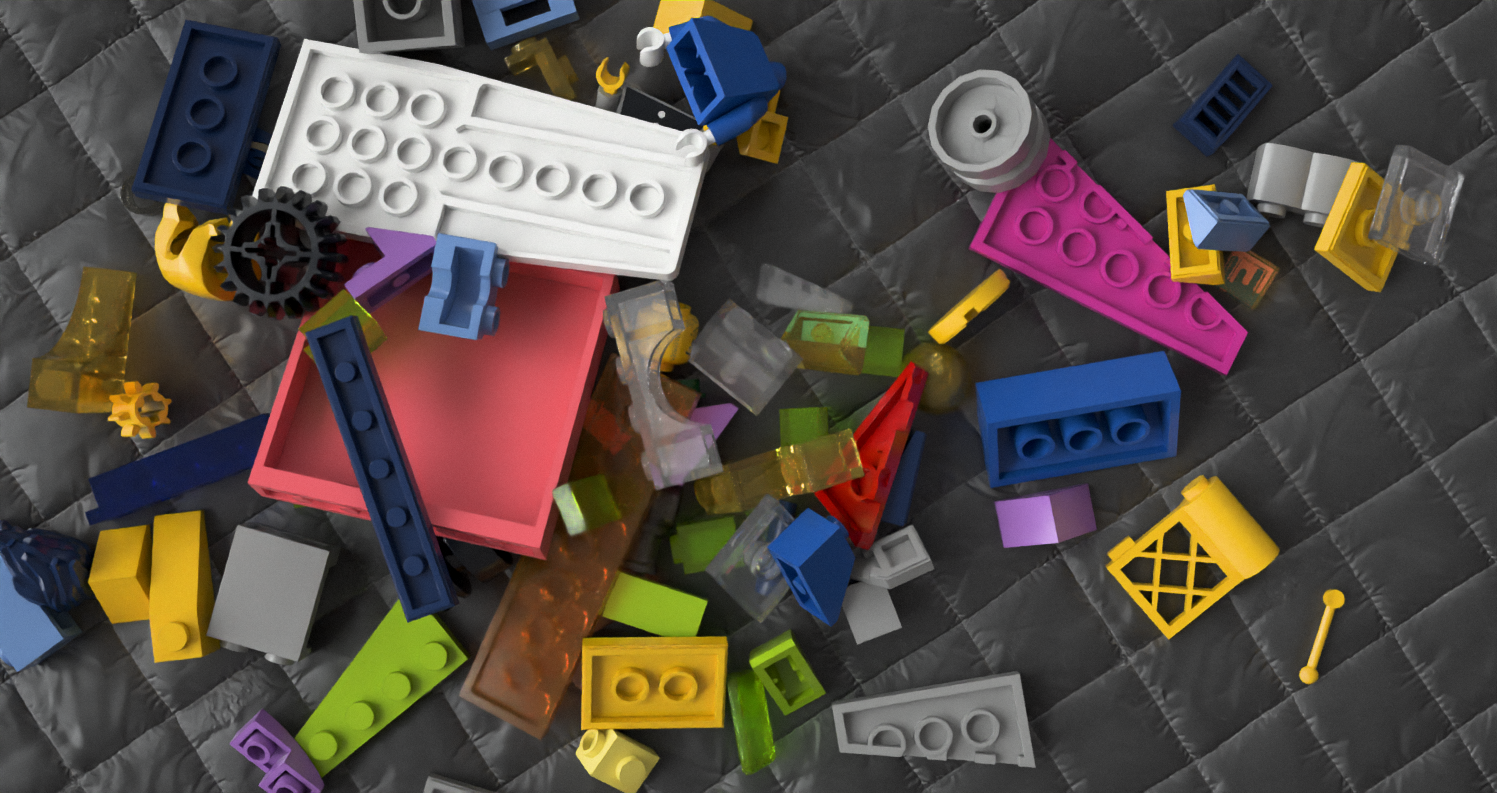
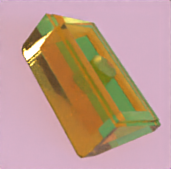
[776,310,870,376]

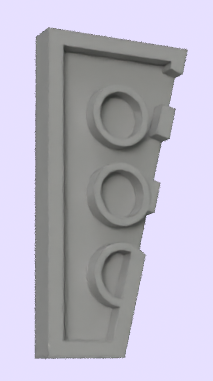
[831,671,1036,768]

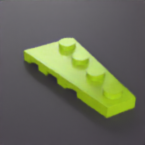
[294,599,471,778]

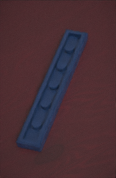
[305,315,460,623]

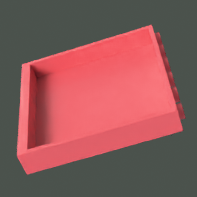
[248,238,620,560]

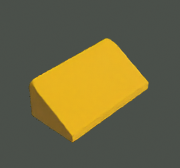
[1166,184,1225,285]

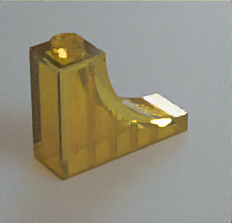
[27,266,137,413]

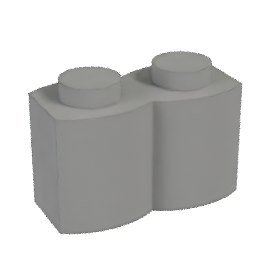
[1246,143,1360,228]

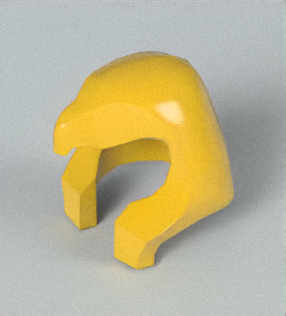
[155,203,262,301]

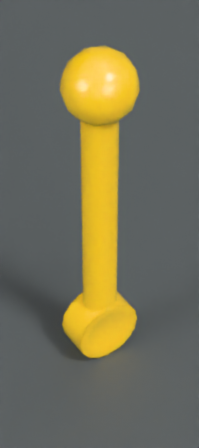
[1299,589,1345,684]

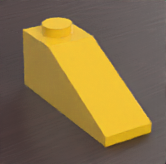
[149,510,220,663]

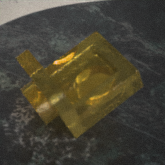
[504,37,579,100]

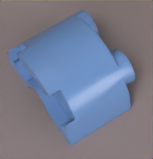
[418,233,510,340]

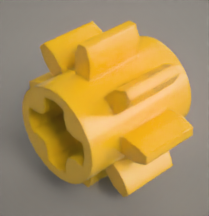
[108,381,172,439]

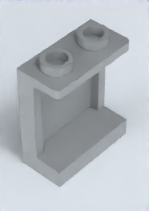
[206,521,341,665]

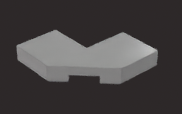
[846,524,934,589]

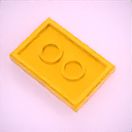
[581,636,728,730]

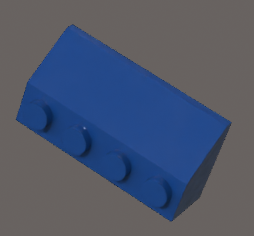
[976,351,1181,488]

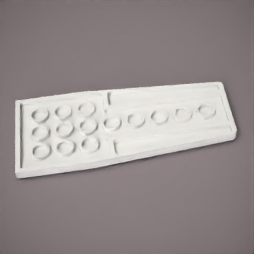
[252,39,710,281]

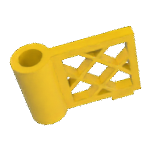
[1105,475,1280,640]

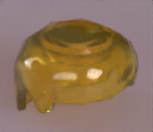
[898,342,973,416]

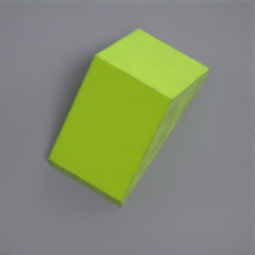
[749,629,826,716]

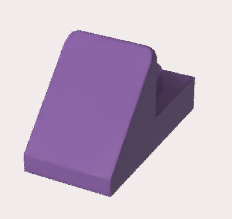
[344,227,436,317]

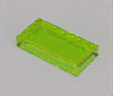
[552,473,622,537]

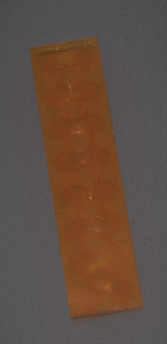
[459,352,702,740]

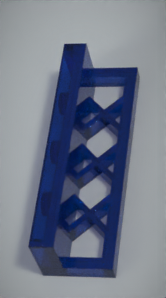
[85,413,270,526]

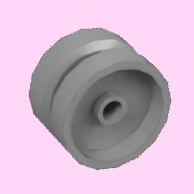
[928,70,1050,193]

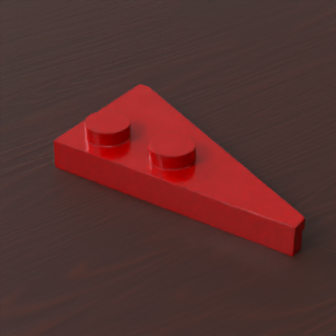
[810,361,929,550]

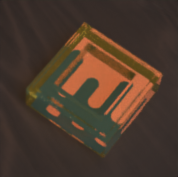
[1211,250,1280,310]

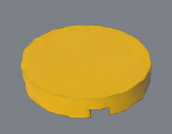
[928,269,1011,344]

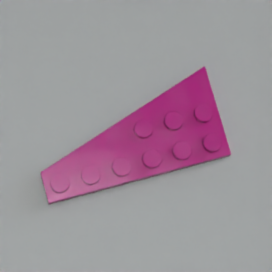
[968,138,1248,375]

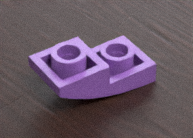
[230,708,325,793]

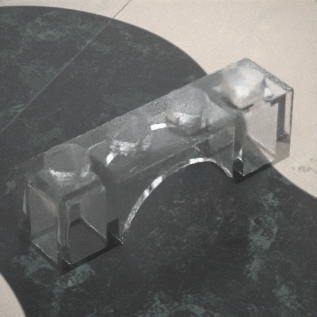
[603,280,724,490]

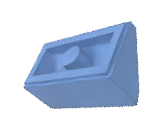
[1183,189,1270,252]

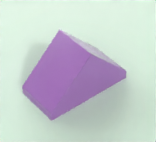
[994,483,1097,548]

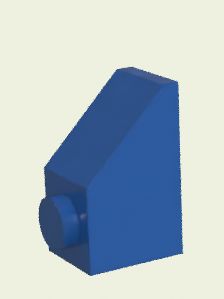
[767,508,855,627]

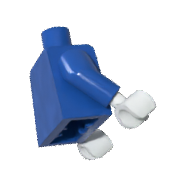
[637,16,786,167]

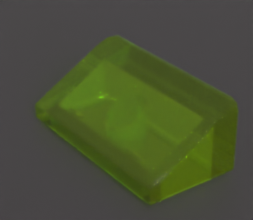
[726,669,776,776]

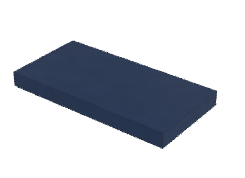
[131,20,281,215]

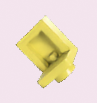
[576,729,660,793]

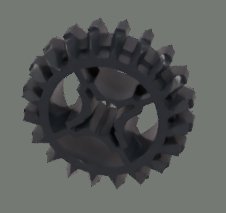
[211,186,349,321]

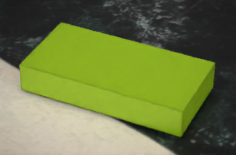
[602,569,708,637]

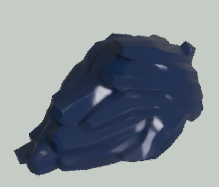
[0,520,98,613]

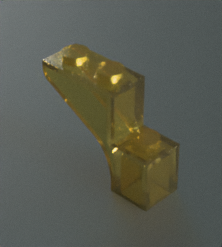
[694,429,865,515]

